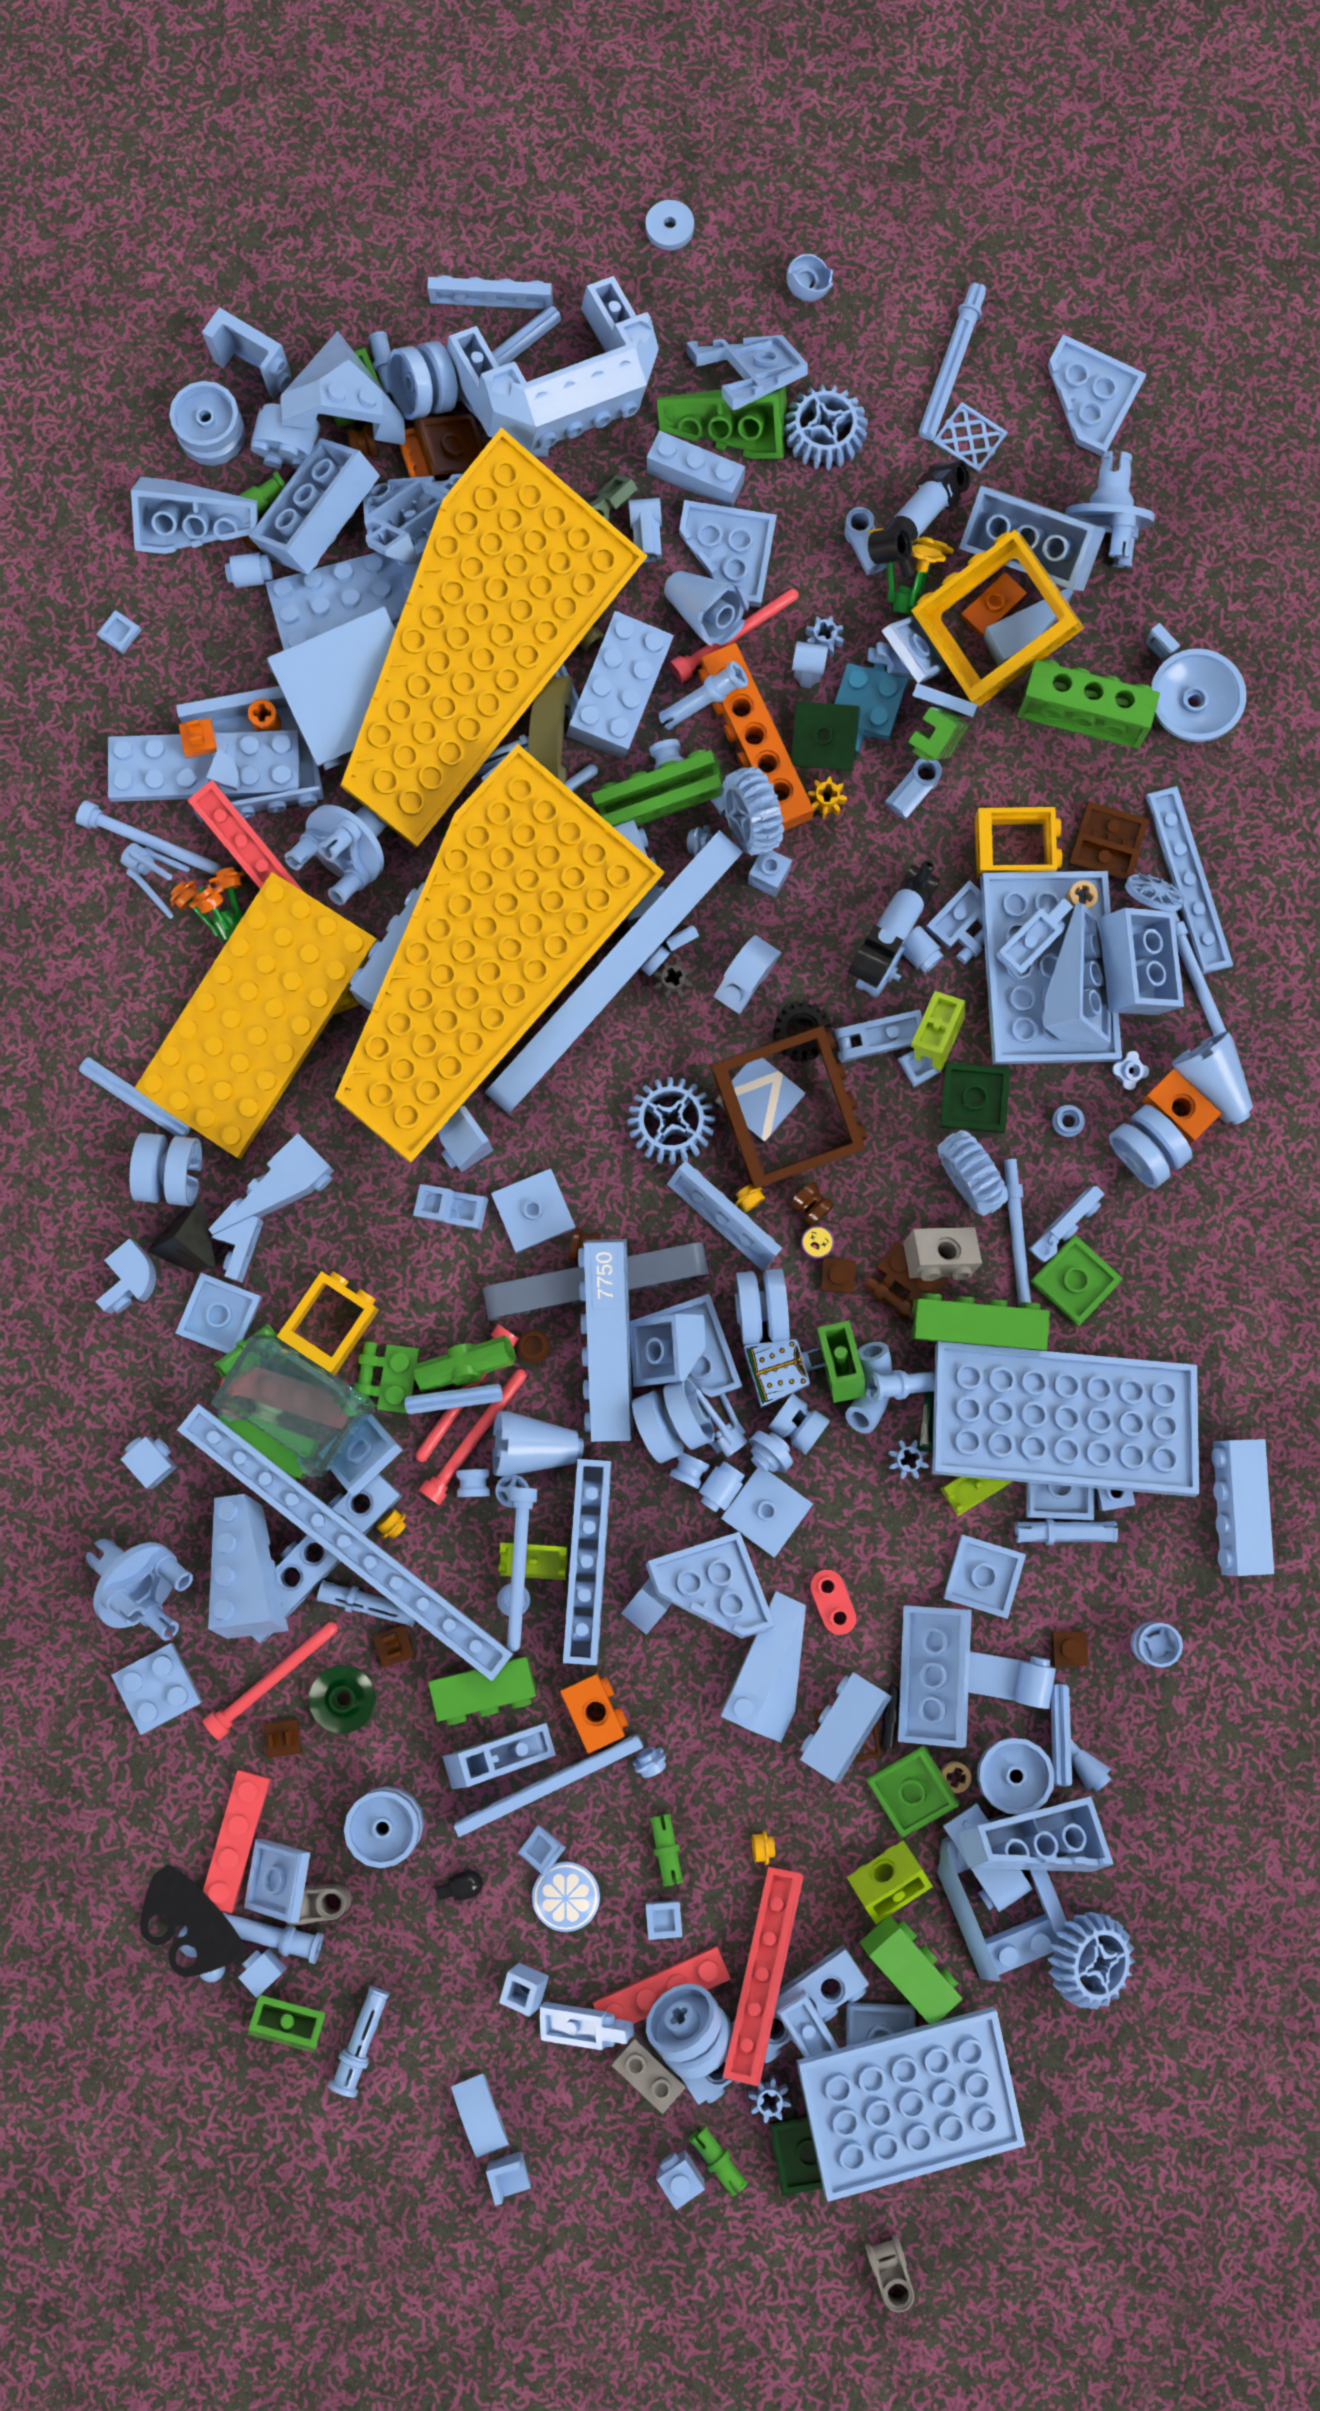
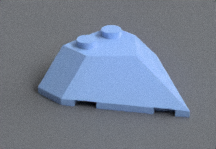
[280,330,406,445]
[363,474,463,565]

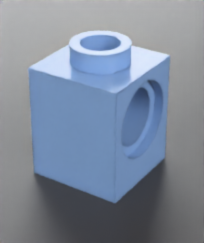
[748,851,792,897]

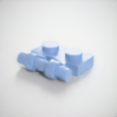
[925,880,984,964]

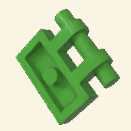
[353,1341,420,1414]

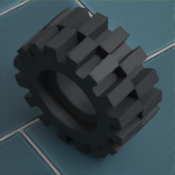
[773,1000,832,1062]

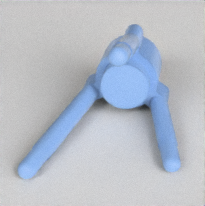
[120,843,190,919]
[694,1389,748,1457]

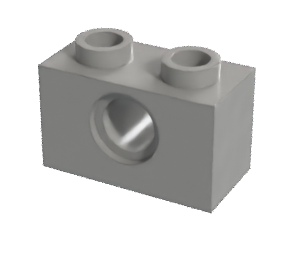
[903,1227,982,1281]
[611,2031,686,2114]

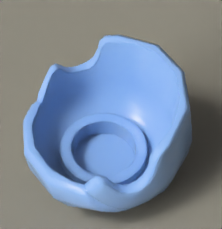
[786,254,833,302]

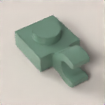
[588,474,638,521]

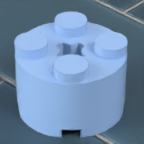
[250,403,320,470]

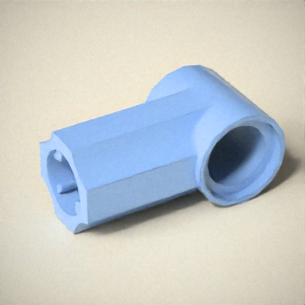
[629,498,662,563]
[844,507,887,575]
[792,641,829,688]
[885,758,942,820]

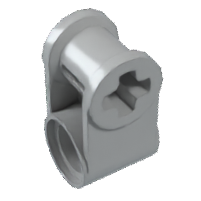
[286,1884,352,1925]
[865,2234,914,2313]

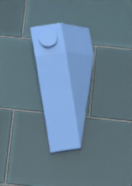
[131,477,258,554]
[1042,903,1111,1046]

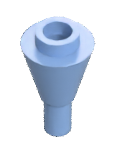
[1071,1739,1112,1792]

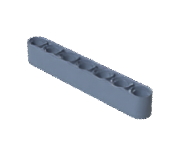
[482,1242,710,1321]

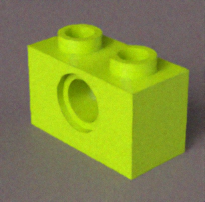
[846,1840,933,1924]

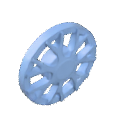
[1125,873,1184,912]

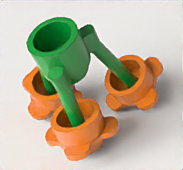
[170,867,245,942]

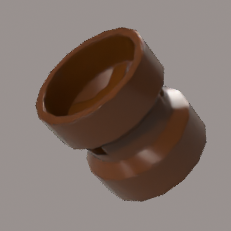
[789,1181,835,1227]

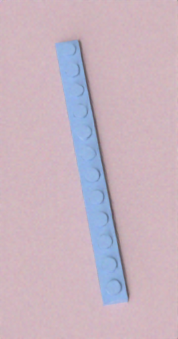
[177,1404,514,1681]

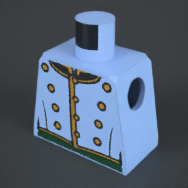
[743,1339,825,1408]

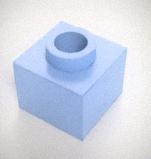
[1094,1488,1135,1511]
[238,1948,287,1998]
[499,1963,549,2017]

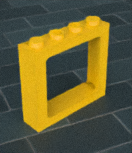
[911,529,1085,707]

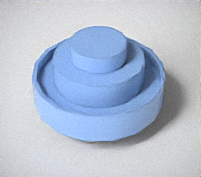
[749,1430,793,1473]

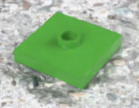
[1029,1234,1123,1327]
[866,1744,960,1839]

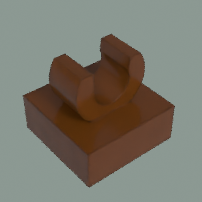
[373,1625,415,1668]
[263,1719,302,1758]

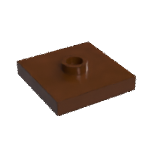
[413,414,484,480]

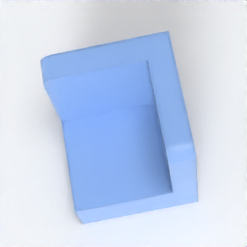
[486,2151,531,2206]

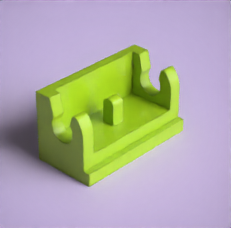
[911,991,965,1071]
[940,1476,1013,1516]
[498,1542,568,1580]

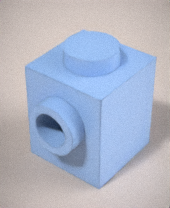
[121,1437,177,1489]
[656,2150,705,2210]

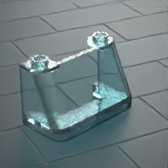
[210,1334,376,1478]

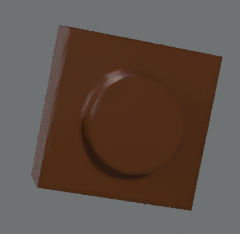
[820,1258,856,1294]
[1052,1631,1088,1666]

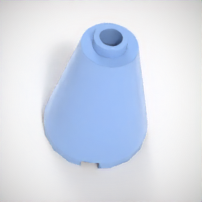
[664,571,749,646]
[1172,1031,1253,1125]
[492,1410,584,1477]

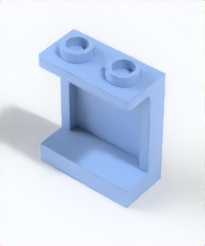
[202,307,292,399]

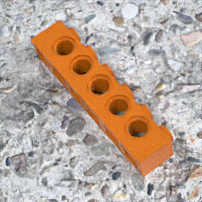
[698,642,814,831]

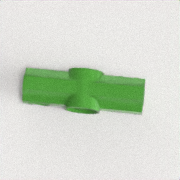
[413,1336,516,1393]

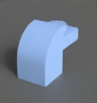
[713,935,782,1014]
[96,1239,156,1314]

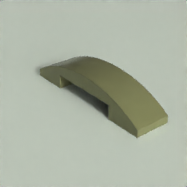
[528,676,573,785]

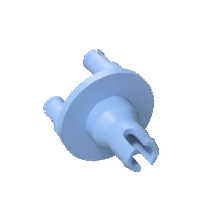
[1065,451,1155,568]
[284,805,388,905]
[86,1539,193,1641]

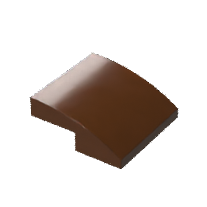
[1069,801,1149,880]

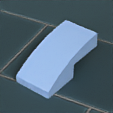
[413,1184,488,1230]
[451,2073,509,2159]

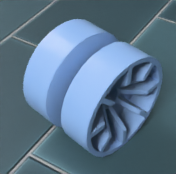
[130,1133,202,1206]
[632,1377,715,1463]

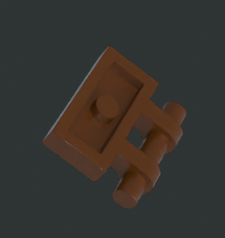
[863,1241,948,1322]

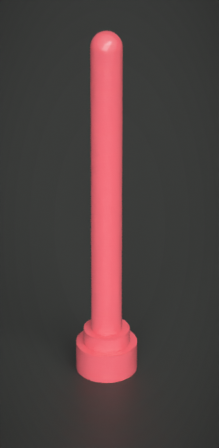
[669,589,799,684]
[415,1324,519,1462]
[419,1369,527,1506]
[202,1622,338,1741]

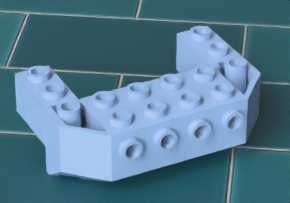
[446,276,659,452]

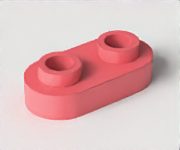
[810,1569,856,1635]

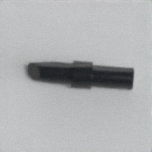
[881,1682,900,1749]

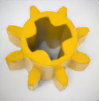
[807,777,847,819]

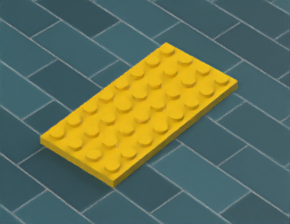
[135,872,380,1159]

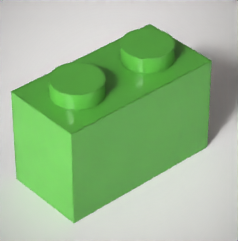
[817,1320,866,1403]
[248,1995,326,2053]

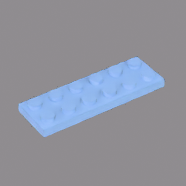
[108,730,301,802]

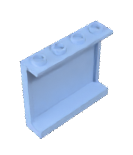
[266,606,395,771]
[176,686,324,824]

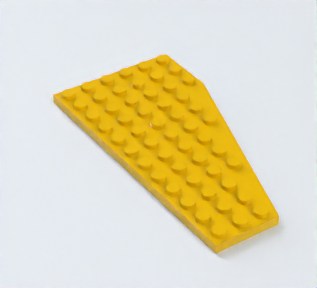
[340,427,647,848]
[334,744,665,1164]

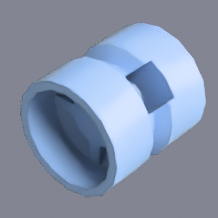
[768,1393,830,1455]
[1130,1621,1183,1668]

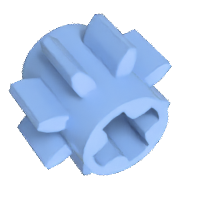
[805,616,844,657]
[888,1440,929,1479]
[748,2075,791,2123]

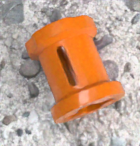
[248,699,282,732]

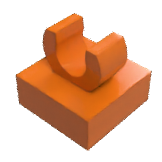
[179,718,218,759]

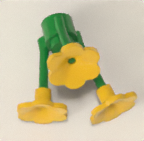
[868,528,954,614]

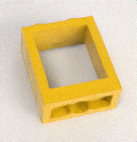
[975,807,1062,879]
[277,1271,379,1375]

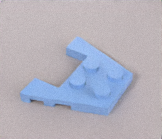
[686,335,808,410]

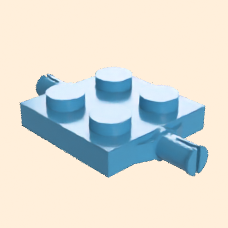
[834,663,908,755]

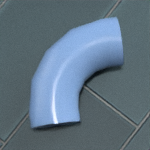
[845,1342,892,1433]

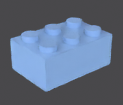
[1099,908,1184,1015]

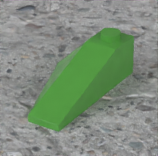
[657,386,787,459]

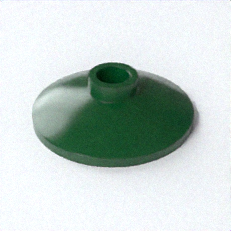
[309,1665,376,1734]

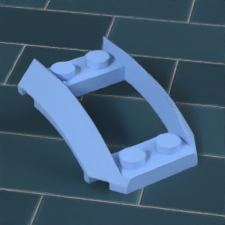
[936,1814,1067,1981]

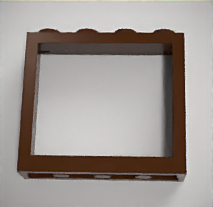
[709,1025,867,1189]

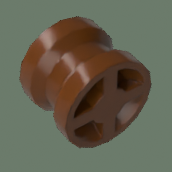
[347,425,378,458]
[569,1228,601,1261]

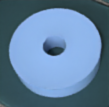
[645,200,694,250]

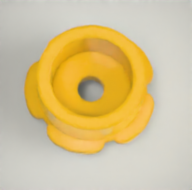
[735,1184,765,1213]
[376,1508,406,1539]
[751,1830,775,1865]

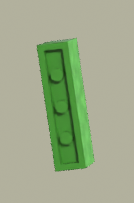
[909,707,971,762]
[591,750,724,827]
[910,1293,1050,1351]

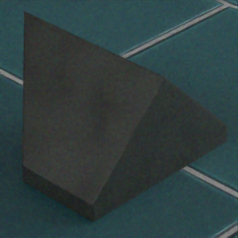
[146,1202,215,1273]

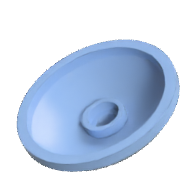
[1151,649,1246,742]

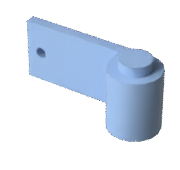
[968,1651,1056,1709]
[943,1803,1033,1912]

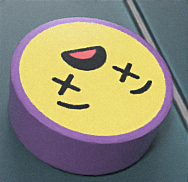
[801,1226,834,1259]

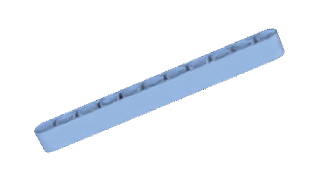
[485,830,743,1114]

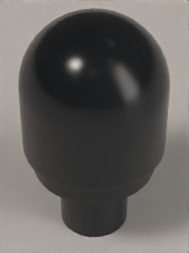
[435,1870,483,1901]

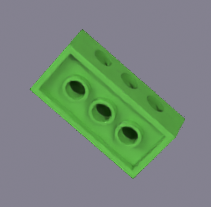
[1017,659,1160,749]

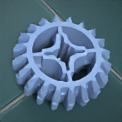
[784,384,868,471]
[721,766,784,856]
[627,1077,715,1165]
[938,1130,1008,1216]
[1047,1912,1136,2009]

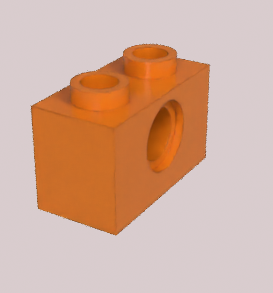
[1142,1069,1222,1145]
[560,1672,629,1754]

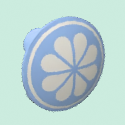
[532,1861,600,1932]

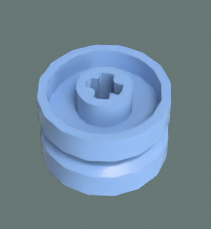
[387,341,458,420]
[169,381,246,466]
[1109,1104,1193,1189]
[735,1268,790,1345]
[976,1738,1055,1815]
[344,1786,424,1868]
[646,1983,733,2079]

